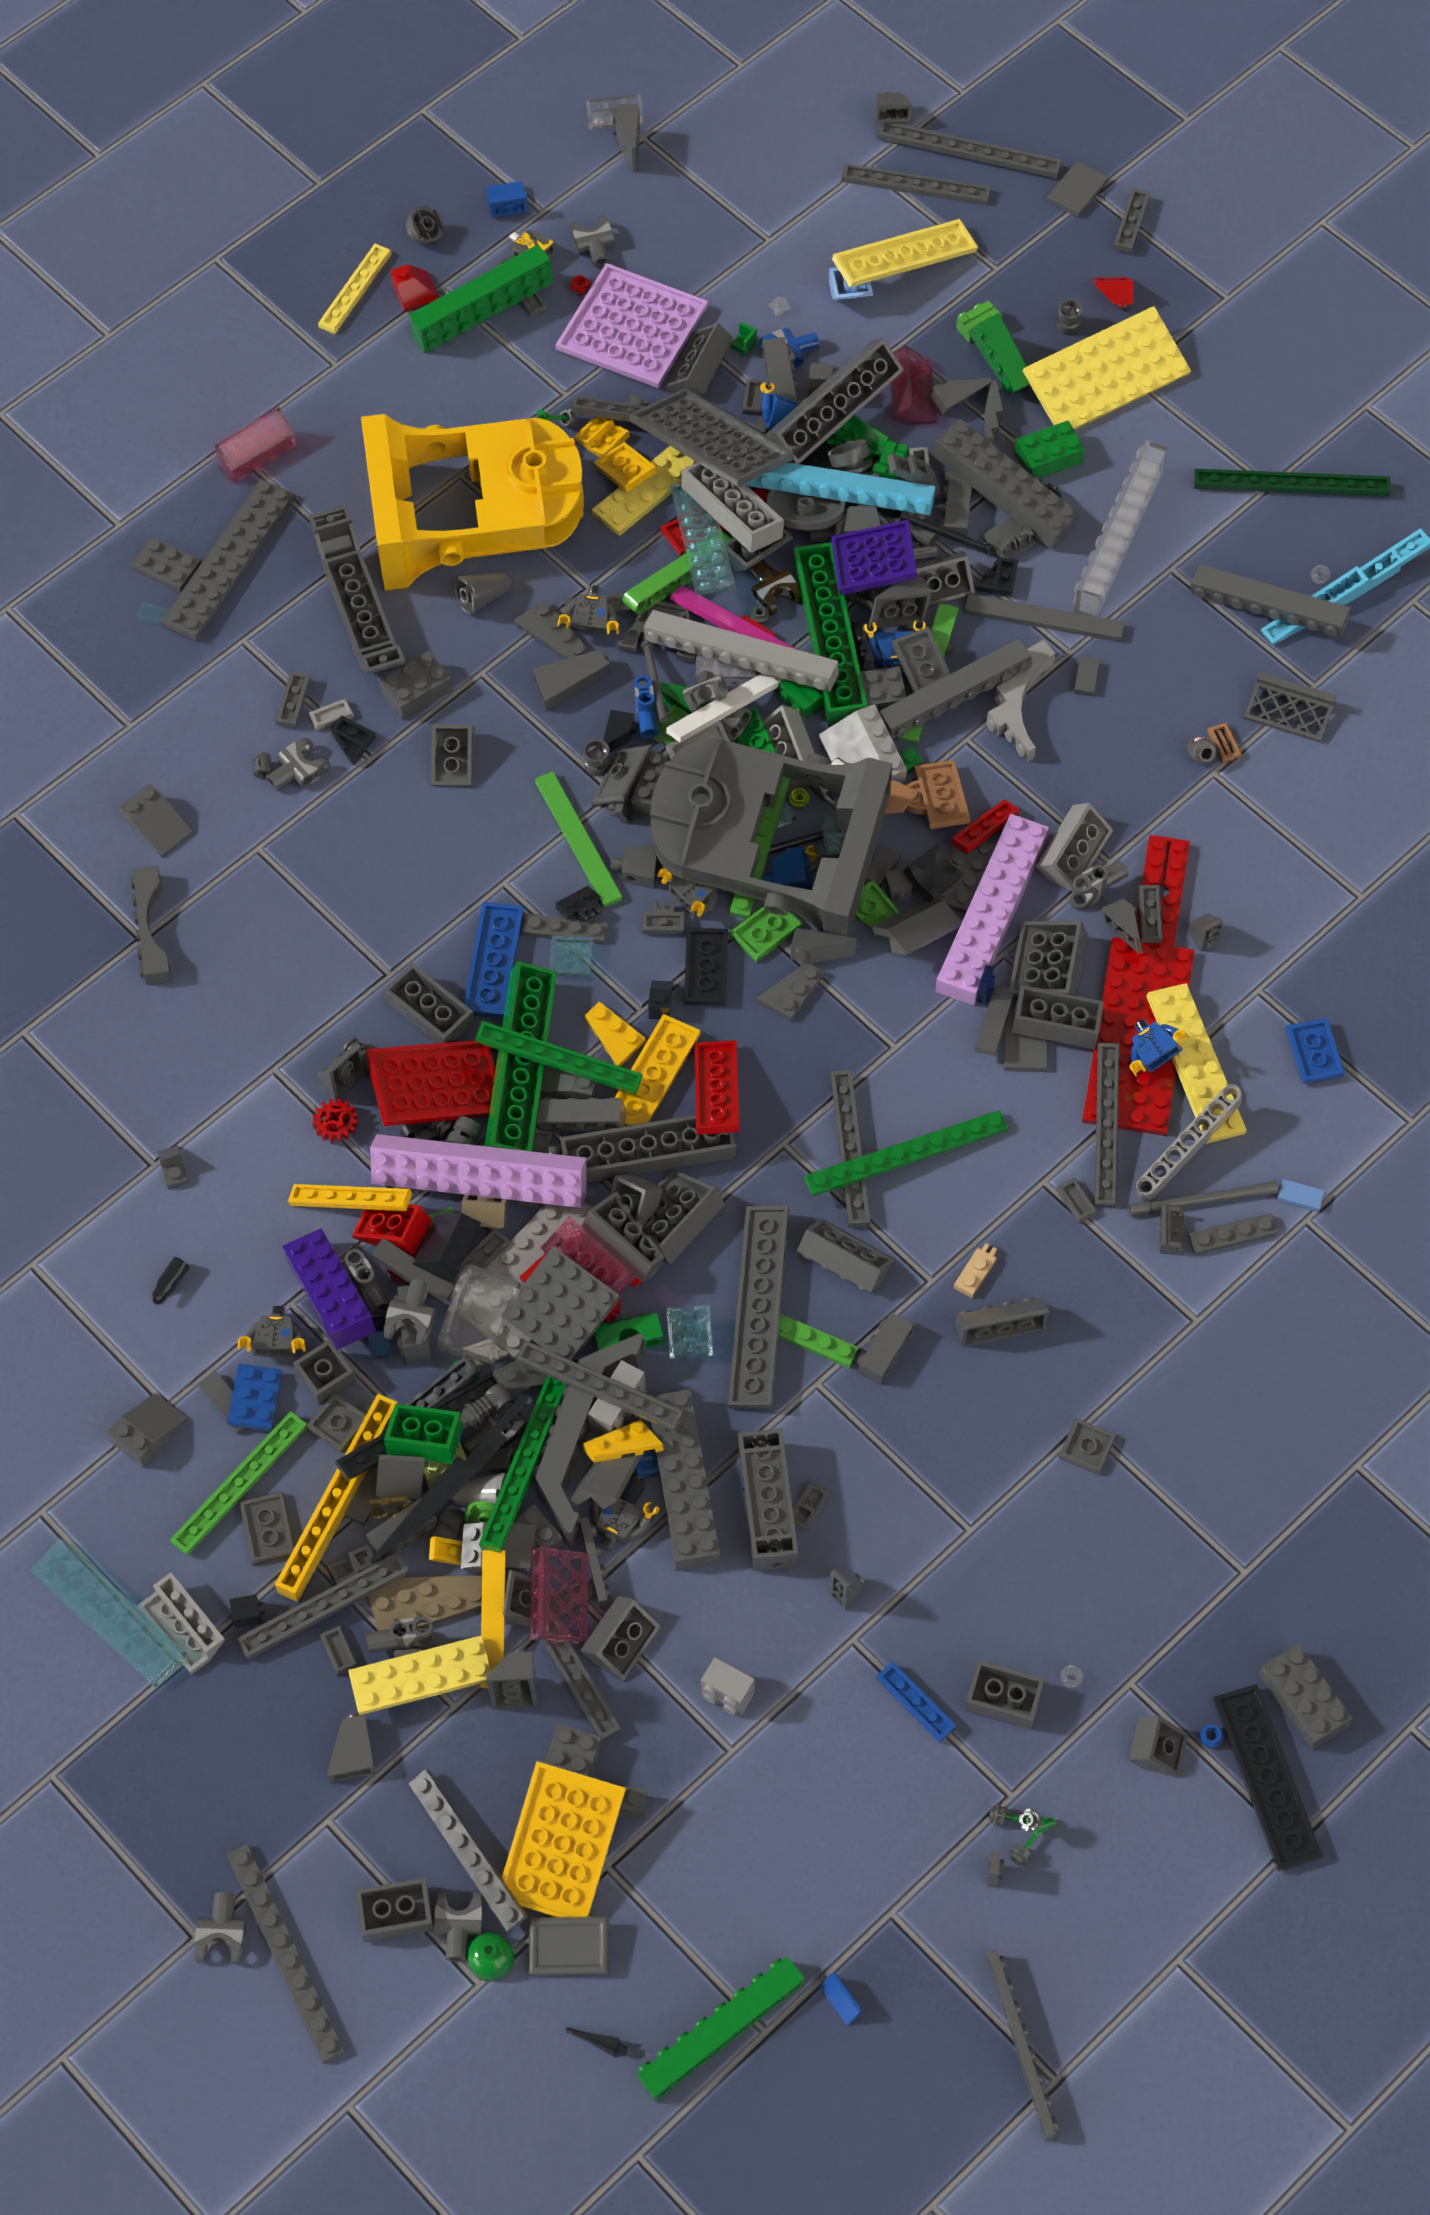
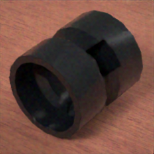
[400,1123,440,1141]

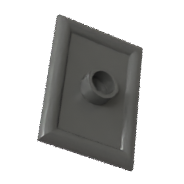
[591,745,652,806]
[529,1916,609,1976]

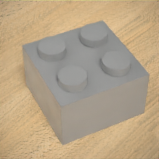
[701,1657,755,1716]

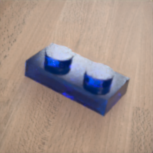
[977,965,996,1004]

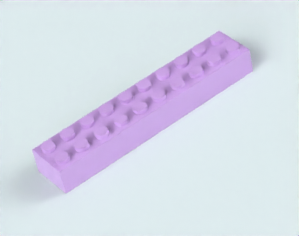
[935,814,1049,1005]
[370,1134,587,1208]

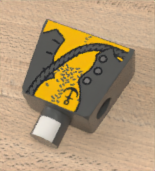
[509,230,555,258]

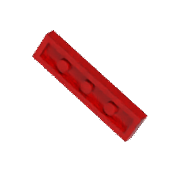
[951,799,1020,854]

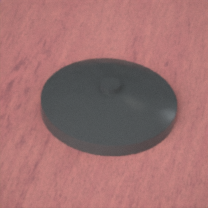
[766,490,845,530]

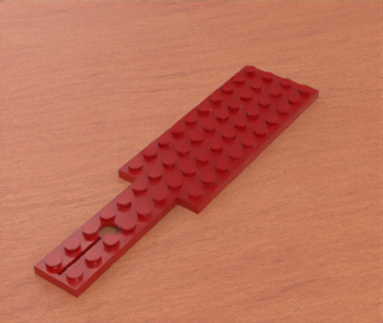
[1082,835,1195,1136]

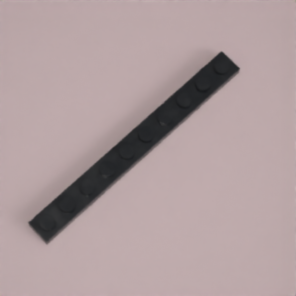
[335,1358,516,1482]

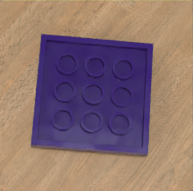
[831,520,918,595]

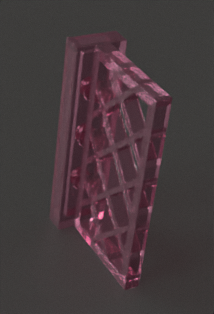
[531,1546,588,1643]

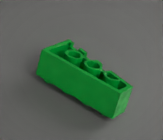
[968,313,1030,396]

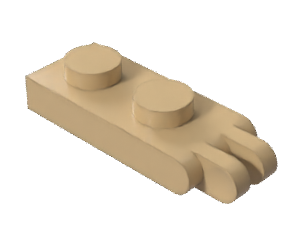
[953,1243,998,1298]

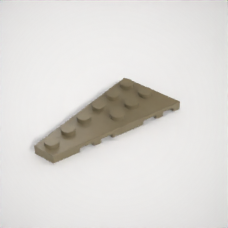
[368,1576,507,1630]

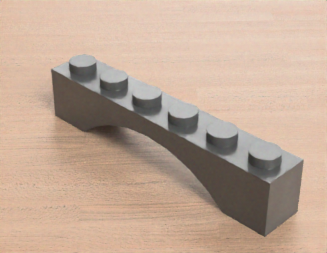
[130,865,172,985]

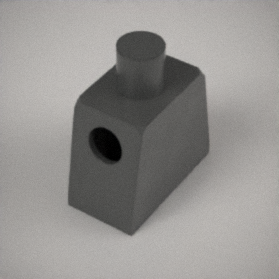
[876,92,912,123]
[611,845,658,889]

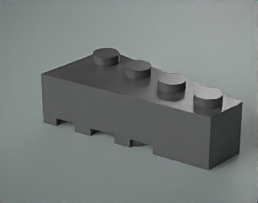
[582,1191,665,1283]

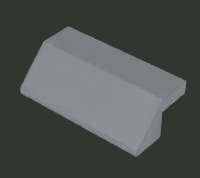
[137,1572,225,1675]

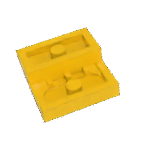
[574,416,630,458]

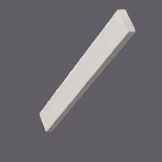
[667,674,784,743]

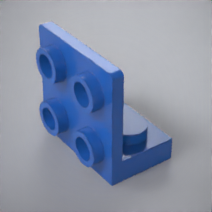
[486,181,528,218]

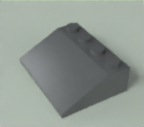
[1009,921,1088,997]
[642,1169,725,1265]

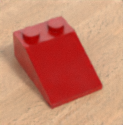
[352,1204,432,1256]

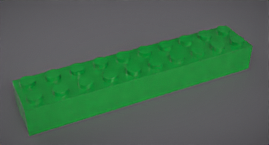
[794,542,868,725]
[485,961,557,1152]

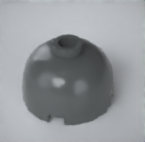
[406,205,444,245]

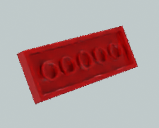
[695,1040,740,1135]

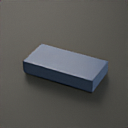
[1277,1179,1325,1212]

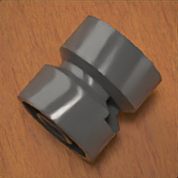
[1056,299,1083,335]
[583,739,610,777]
[445,1116,482,1145]

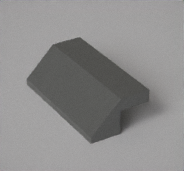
[873,899,962,955]
[570,1453,642,1509]

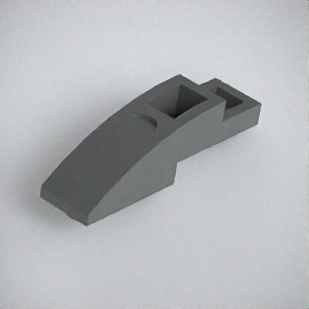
[887,453,943,501]

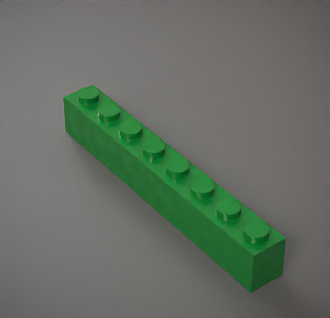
[637,1956,805,2102]

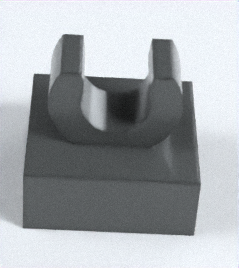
[608,797,632,823]

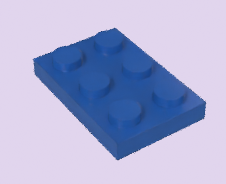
[1285,1018,1345,1084]
[227,1363,282,1431]

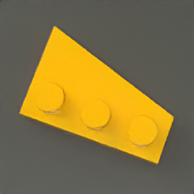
[585,1002,646,1067]
[583,1420,663,1463]

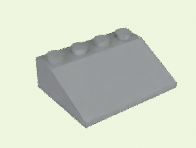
[819,704,907,783]

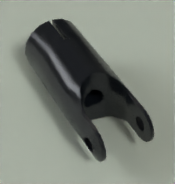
[152,1257,190,1305]

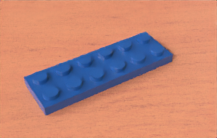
[464,902,524,1018]

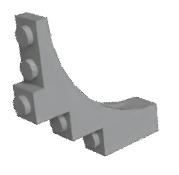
[986,639,1055,762]

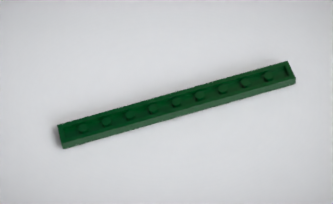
[1194,468,1391,497]

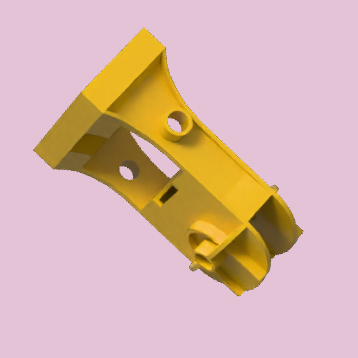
[361,414,584,591]

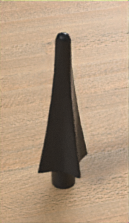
[565,2027,628,2057]

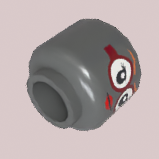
[1187,736,1217,765]

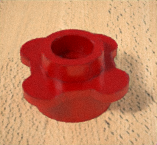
[569,275,591,294]

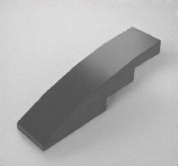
[984,380,1003,446]

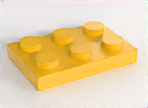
[593,442,658,493]

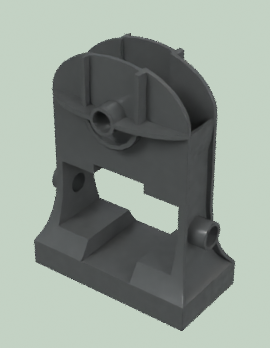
[650,738,893,937]

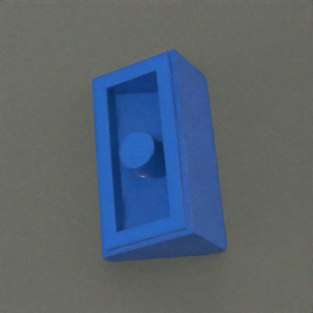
[820,1972,862,2025]

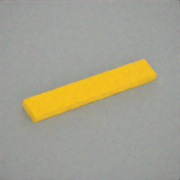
[288,1184,412,1211]
[480,1550,506,1688]

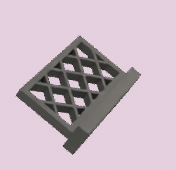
[1244,672,1337,743]

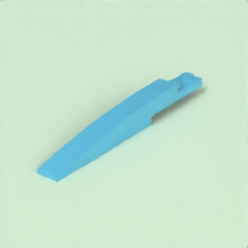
[1261,528,1430,645]

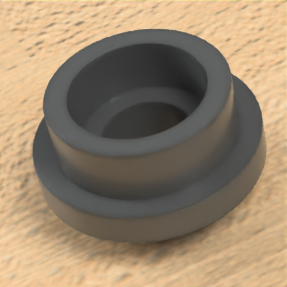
[749,606,769,625]

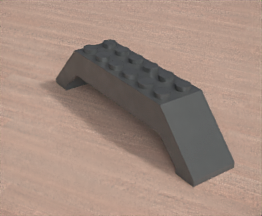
[308,505,406,674]
[533,1334,645,1549]

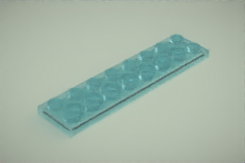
[670,483,735,596]
[29,1538,187,1687]

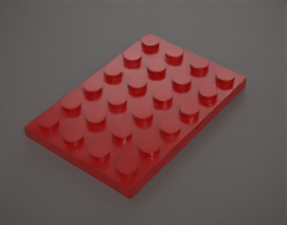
[365,1040,496,1126]

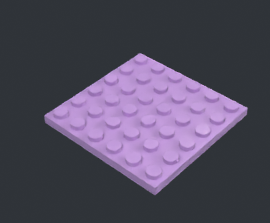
[556,263,708,388]

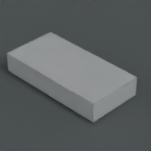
[309,698,354,732]

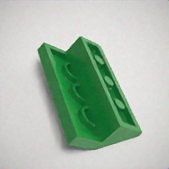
[826,415,891,464]

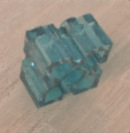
[666,1305,714,1359]

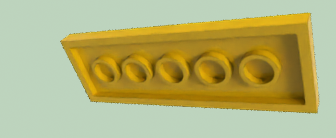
[615,1014,701,1127]

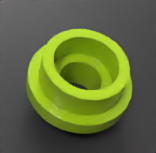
[789,788,809,808]

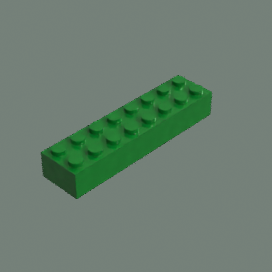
[409,244,554,353]

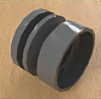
[828,439,874,476]

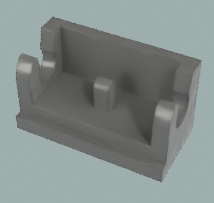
[1160,1205,1184,1255]

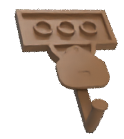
[884,760,970,829]

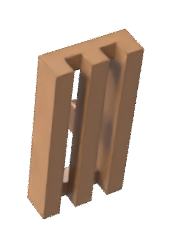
[1207,722,1242,764]

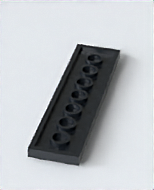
[1213,1684,1323,1871]

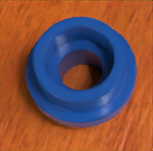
[1200,1724,1223,1748]

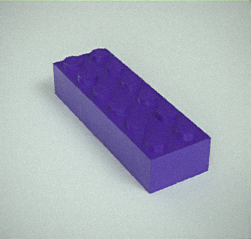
[282,1228,376,1350]

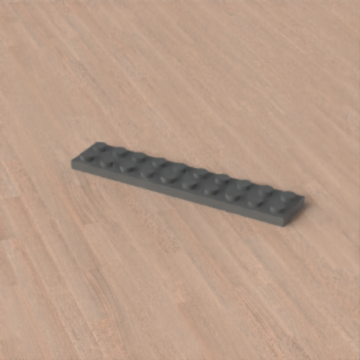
[161,479,295,640]
[728,1206,790,1409]

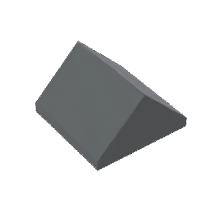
[503,1570,546,1627]

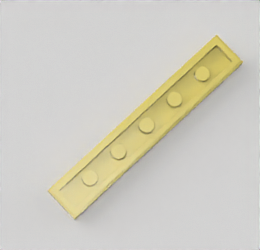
[318,244,392,334]

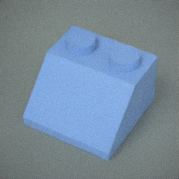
[829,268,873,301]

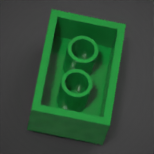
[1014,420,1085,478]
[384,1403,463,1464]

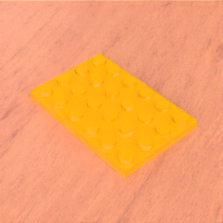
[502,1761,626,1917]

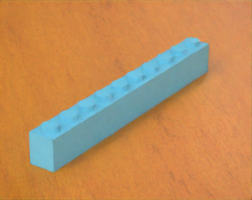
[745,462,936,515]

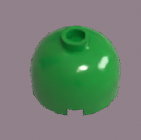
[467,1932,514,1981]

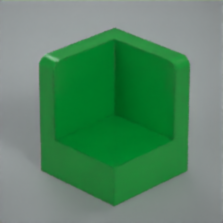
[731,322,757,357]

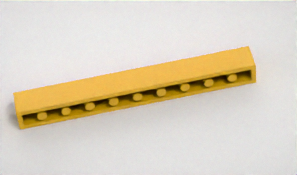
[275,1394,398,1602]

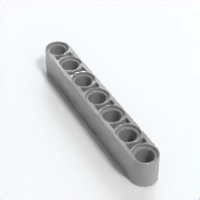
[1136,1084,1242,1201]

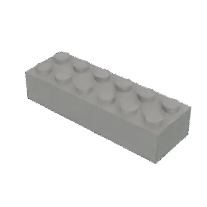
[681,463,784,553]

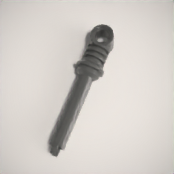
[461,1383,515,1432]

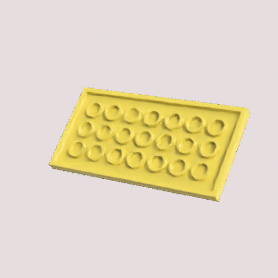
[1023,306,1191,430]

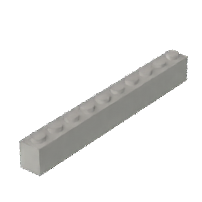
[644,610,839,692]

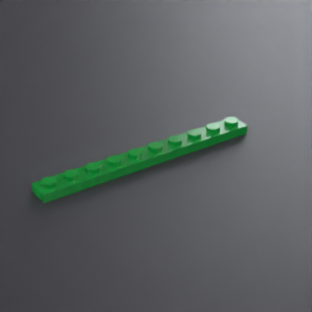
[804,1110,1008,1197]
[479,1376,567,1553]

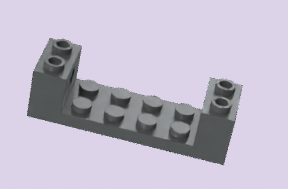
[738,1428,799,1571]

